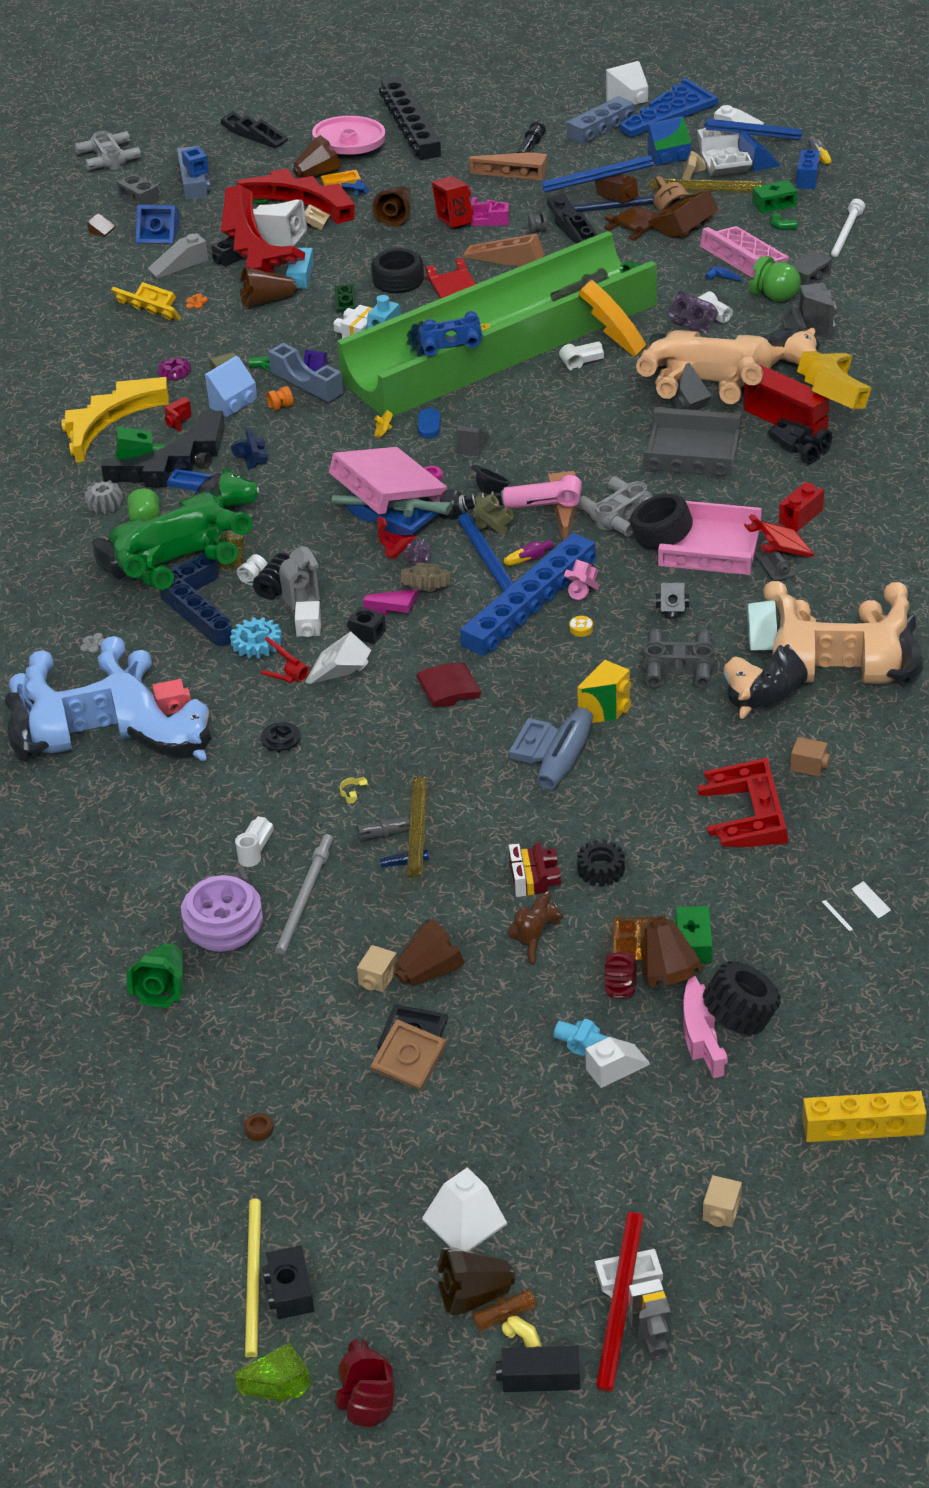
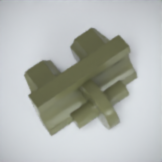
[473,494,514,534]

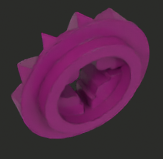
[158,357,191,380]

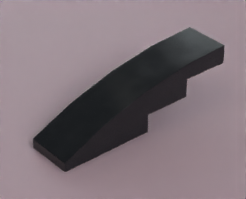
[220,111,288,148]

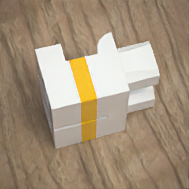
[334,305,373,339]

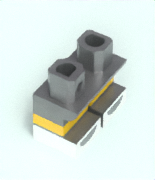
[629,1279,671,1359]

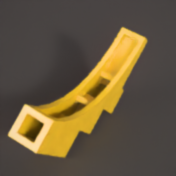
[797,351,872,409]
[61,377,169,462]

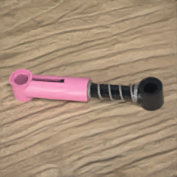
[439,475,582,520]

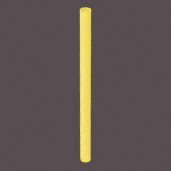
[245,1199,261,1358]

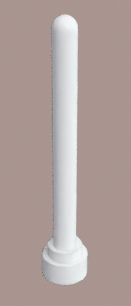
[831,199,865,257]

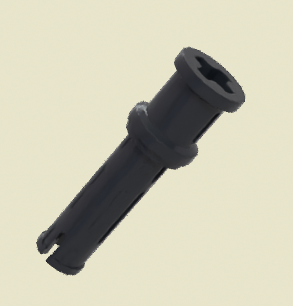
[516,121,546,153]

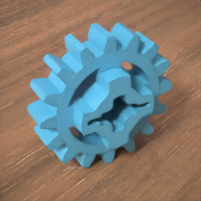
[230,617,282,659]

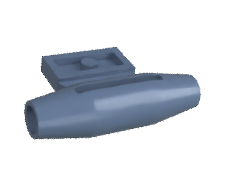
[509,707,593,790]

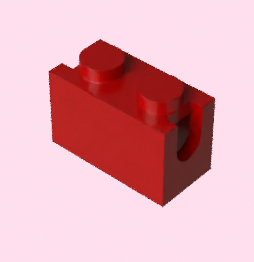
[779,482,824,532]

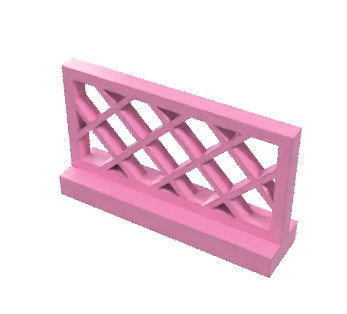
[700,226,789,278]

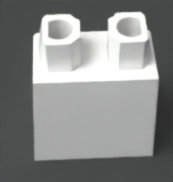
[253,200,307,247]

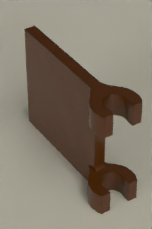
[604,205,658,241]

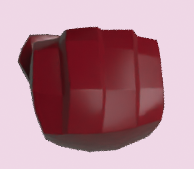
[335,1339,395,1427]

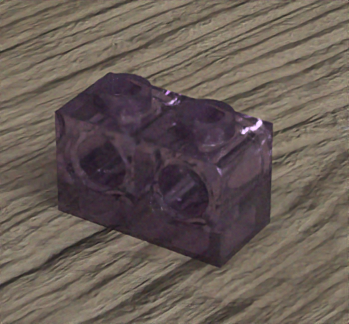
[667,291,719,333]

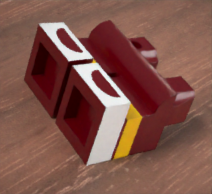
[509,842,561,897]

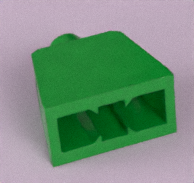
[115,426,165,460]

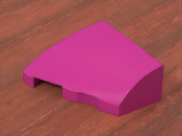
[470,197,509,226]
[363,589,421,616]

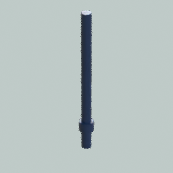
[573,194,680,212]

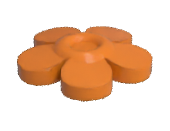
[186,294,208,309]

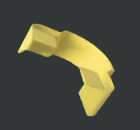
[340,777,368,804]

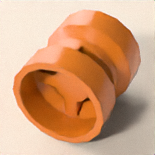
[266,386,294,412]

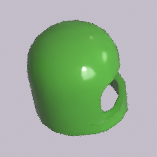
[127,488,160,522]

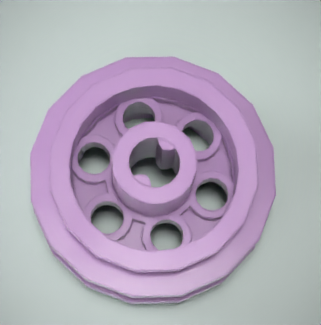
[181,875,263,952]

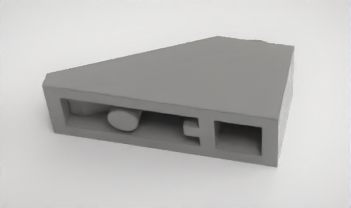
[148,233,208,278]

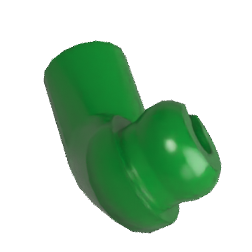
[770,214,797,230]
[249,356,271,371]

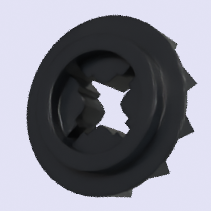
[261,722,301,753]

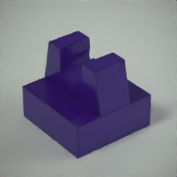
[304,349,328,372]

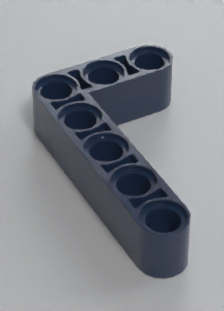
[159,554,232,646]

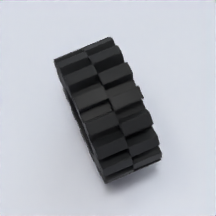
[577,840,625,887]

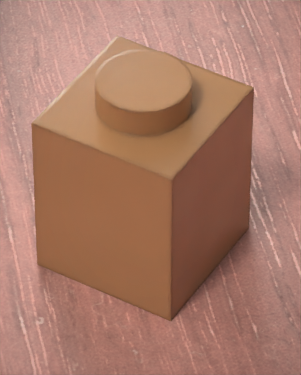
[790,737,831,776]

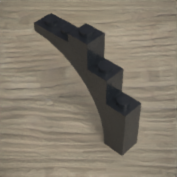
[101,411,225,488]

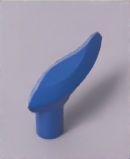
[705,266,744,282]

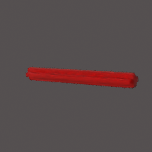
[597,1212,643,1392]

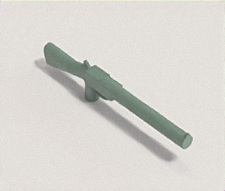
[331,495,453,517]

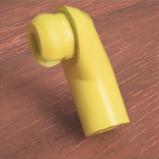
[502,1316,542,1347]

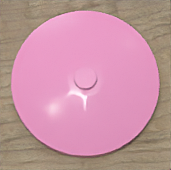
[312,116,385,154]

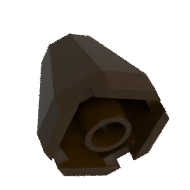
[438,1247,515,1315]

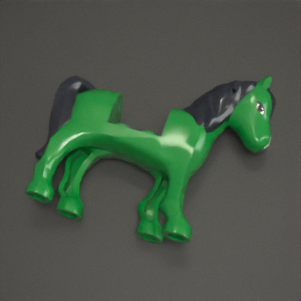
[92,468,260,590]

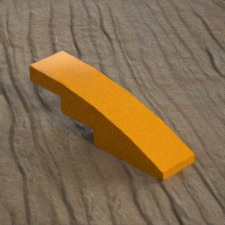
[578,280,647,356]

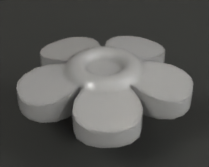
[80,633,105,654]

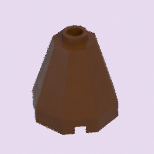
[293,135,341,178]
[642,916,703,987]
[394,919,465,985]

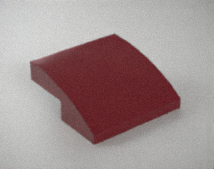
[416,663,482,706]

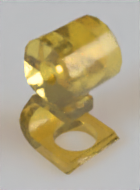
[217,530,245,568]

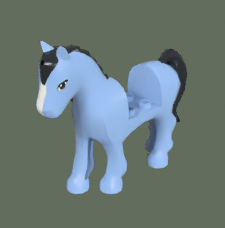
[5,636,211,761]

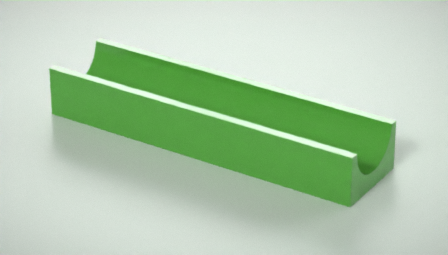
[337,231,657,417]

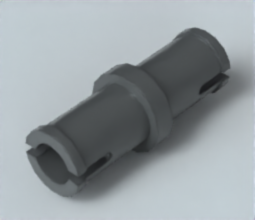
[356,816,411,841]

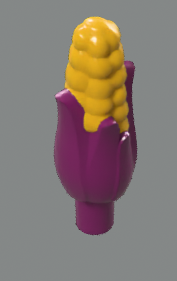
[504,539,553,566]

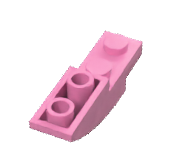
[683,976,728,1078]

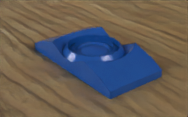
[343,493,439,536]

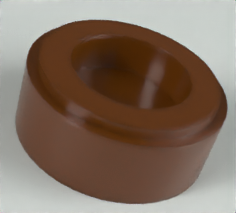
[244,1113,274,1141]

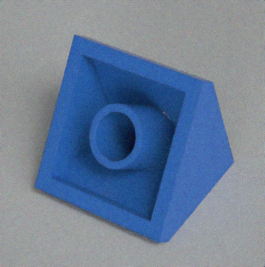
[739,129,780,171]

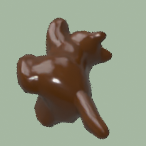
[508,891,563,964]

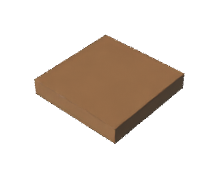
[370,1019,447,1091]

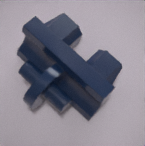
[231,430,269,469]

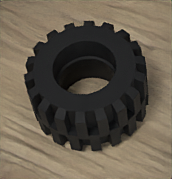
[702,961,781,1035]

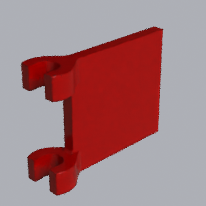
[425,258,476,299]

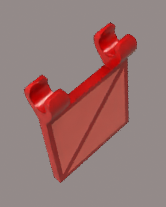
[744,514,815,557]

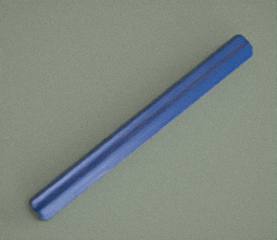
[704,119,803,140]
[542,156,653,193]
[458,513,514,592]

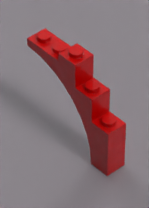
[237,169,355,224]
[221,185,305,273]

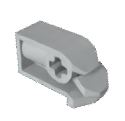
[279,546,320,610]

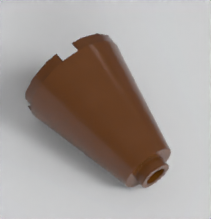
[372,185,411,227]
[240,267,296,308]

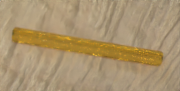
[650,179,763,192]
[407,776,427,878]

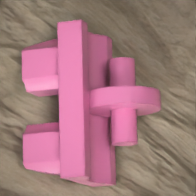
[564,560,600,601]

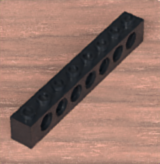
[379,76,441,160]

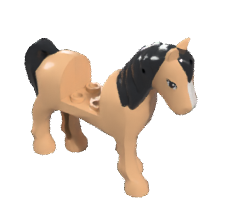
[636,328,820,404]
[724,581,923,719]

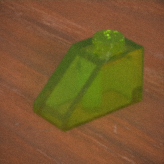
[234,1342,311,1401]

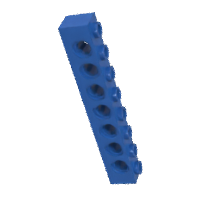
[460,533,596,657]

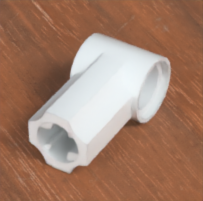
[691,291,733,323]
[559,341,604,370]
[235,817,273,867]

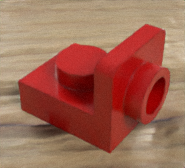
[164,397,192,432]

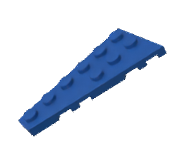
[620,78,718,137]

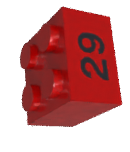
[432,176,474,228]

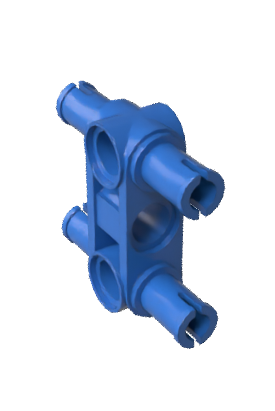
[419,311,483,356]

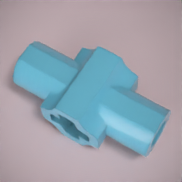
[554,1019,608,1056]

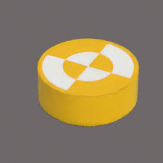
[569,616,593,637]

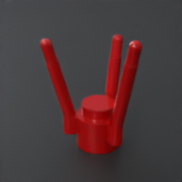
[260,637,309,684]

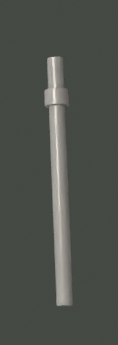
[275,834,333,954]

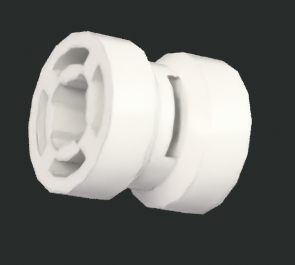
[237,554,267,586]

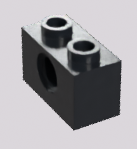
[262,1245,315,1319]

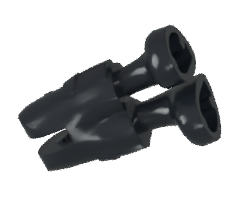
[768,418,833,464]

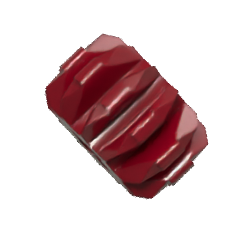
[604,951,637,999]

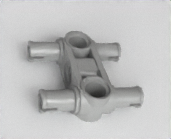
[75,131,141,171]
[577,476,653,537]

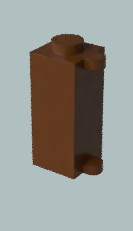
[595,174,639,203]

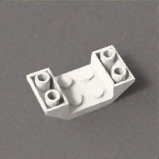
[697,128,752,176]

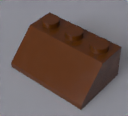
[648,189,718,238]

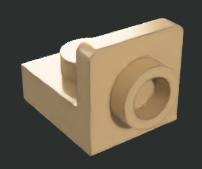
[305,204,330,230]

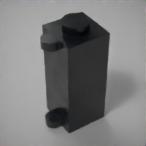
[496,1346,580,1392]

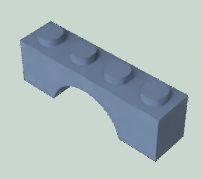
[268,343,343,402]

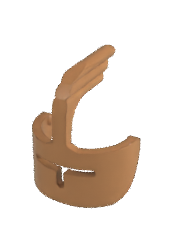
[653,175,689,212]

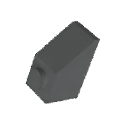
[674,363,711,410]

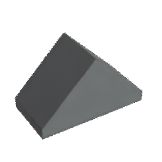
[457,426,489,456]

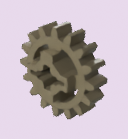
[400,563,451,592]

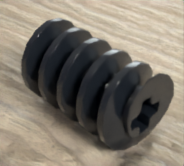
[253,553,290,600]

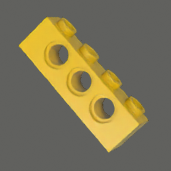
[802,1091,927,1142]

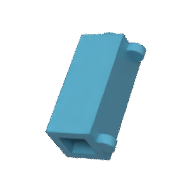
[286,248,314,289]

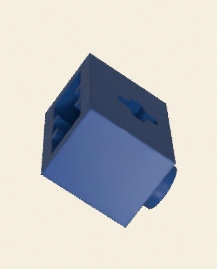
[796,149,820,189]

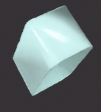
[746,600,777,650]

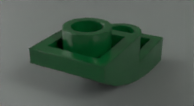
[335,284,356,312]

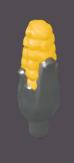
[808,136,832,165]

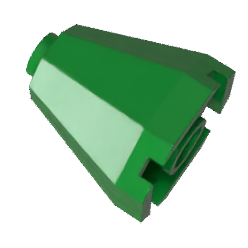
[126,943,184,1008]

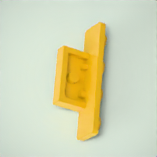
[111,282,181,321]

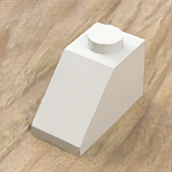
[585,1037,650,1088]

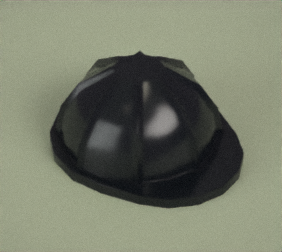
[471,465,511,494]

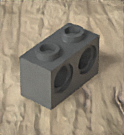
[117,173,159,207]

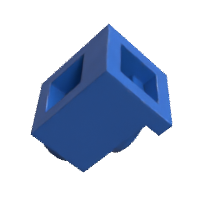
[181,146,209,177]

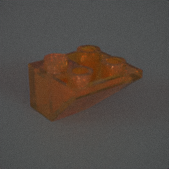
[613,916,667,960]

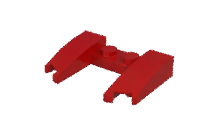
[698,758,789,847]

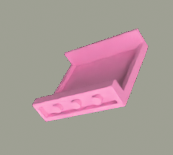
[329,447,447,514]
[658,501,762,575]

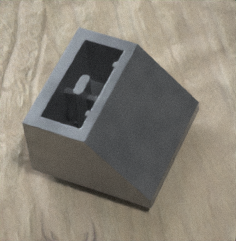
[799,283,837,339]

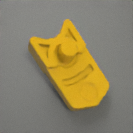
[374,410,393,438]

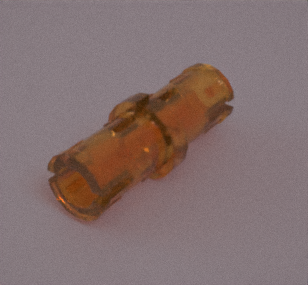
[472,1288,537,1332]

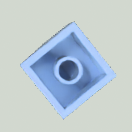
[205,356,257,417]

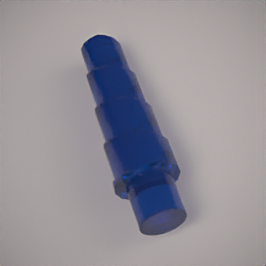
[380,849,429,868]

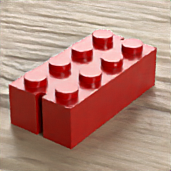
[743,365,830,436]

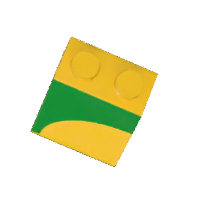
[577,660,631,723]

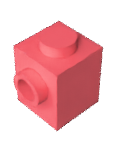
[152,679,191,715]

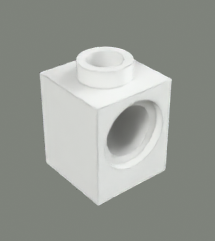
[295,601,321,637]

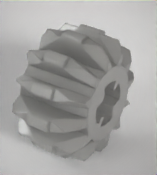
[85,480,123,515]

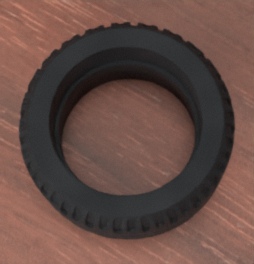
[371,248,424,294]
[630,494,693,549]

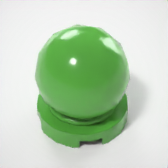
[749,256,801,302]

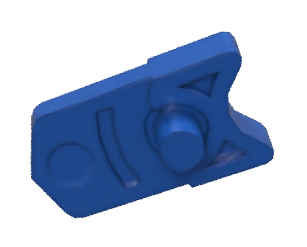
[341,179,369,196]

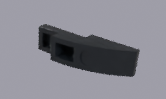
[547,194,598,244]

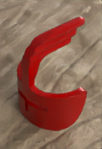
[376,516,416,559]

